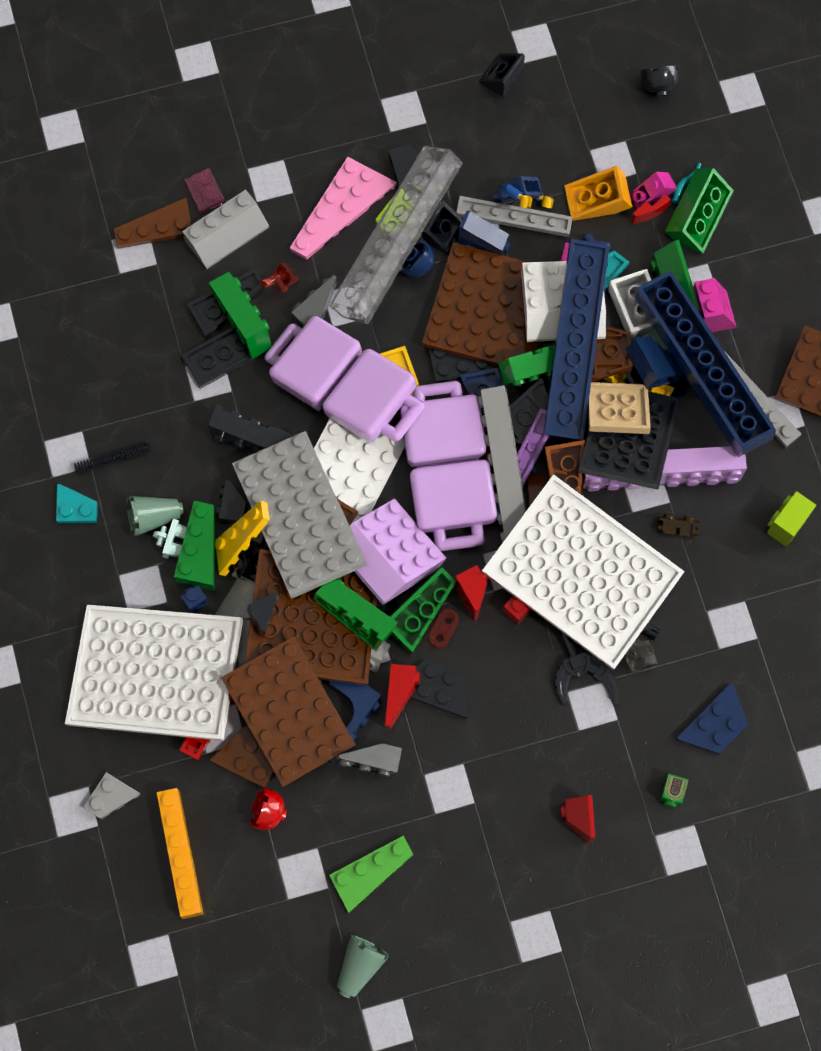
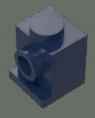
[181,586,209,614]

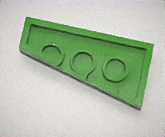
[329,836,413,913]

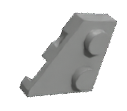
[83,772,140,819]

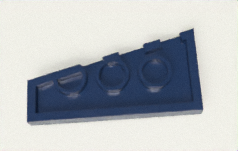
[460,368,502,428]

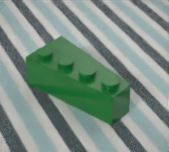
[391,567,456,655]
[313,578,398,651]

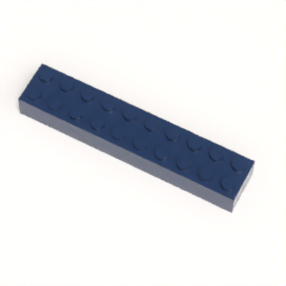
[635,271,776,457]

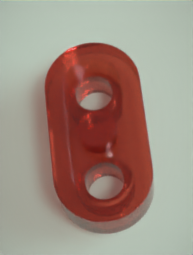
[430,609,459,648]

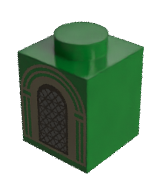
[660,774,689,808]

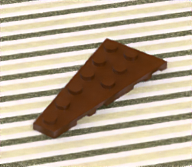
[210,679,322,788]

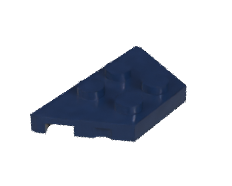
[676,683,748,755]

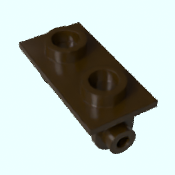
[657,513,700,537]

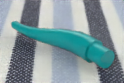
[671,163,701,204]

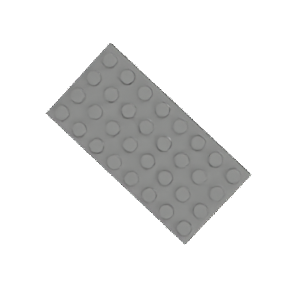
[232,431,367,599]

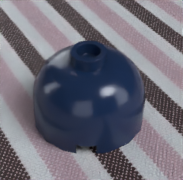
[396,238,435,278]

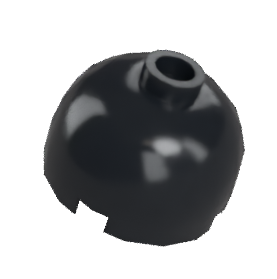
[641,66,678,97]

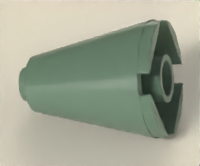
[126,496,183,536]
[337,935,389,998]

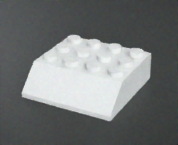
[521,261,606,342]

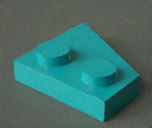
[56,484,98,523]

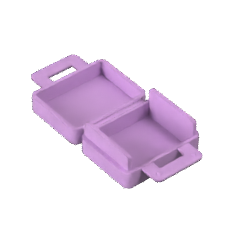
[265,316,424,442]
[400,381,497,551]

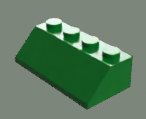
[665,168,734,254]
[650,240,700,313]

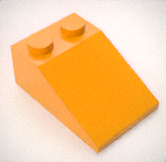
[564,166,632,221]

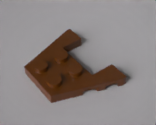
[591,326,633,382]

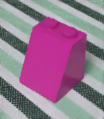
[693,278,736,332]

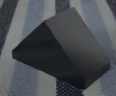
[247,593,278,637]

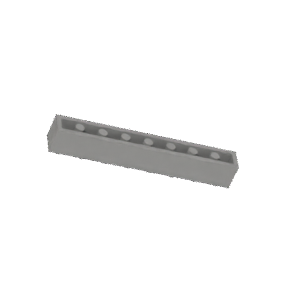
[478,386,527,543]

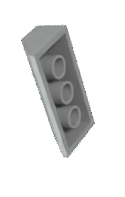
[182,190,269,269]

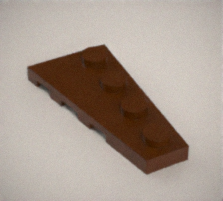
[114,198,192,249]

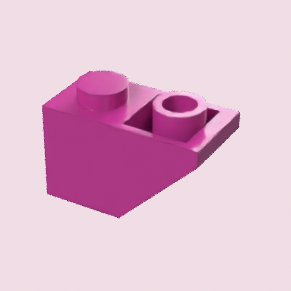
[630,172,677,209]

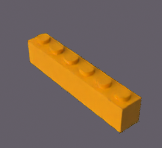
[157,788,204,919]

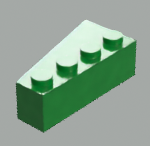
[209,272,272,359]
[498,345,555,386]
[174,501,216,591]

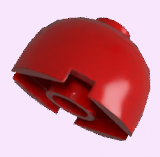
[249,787,287,831]

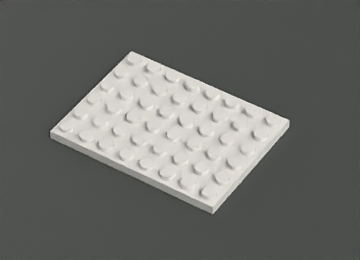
[481,475,685,670]
[65,605,243,741]

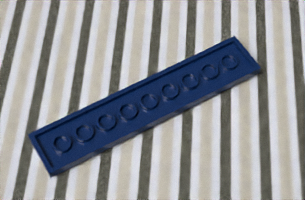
[543,239,610,441]

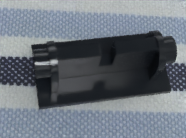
[234,543,256,578]

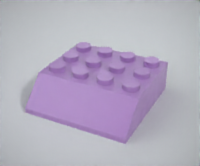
[350,499,446,604]

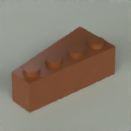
[544,440,585,494]

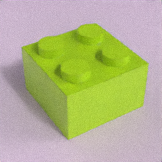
[767,491,816,547]

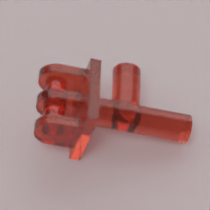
[261,262,299,293]

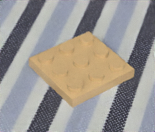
[588,382,651,434]

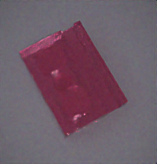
[184,168,225,214]

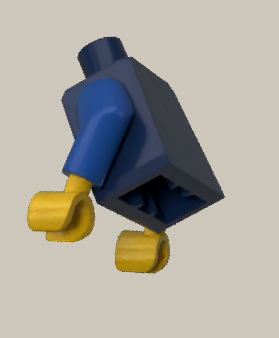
[493,176,554,208]

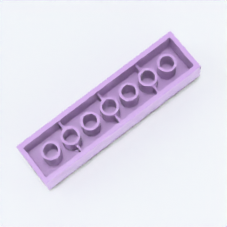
[582,446,747,492]

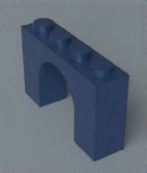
[328,681,382,765]

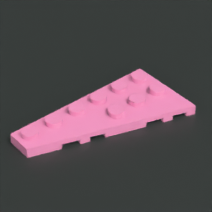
[290,157,397,260]

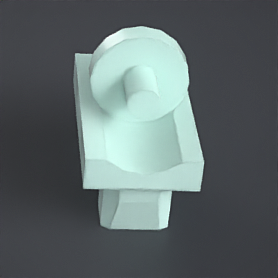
[153,519,187,559]

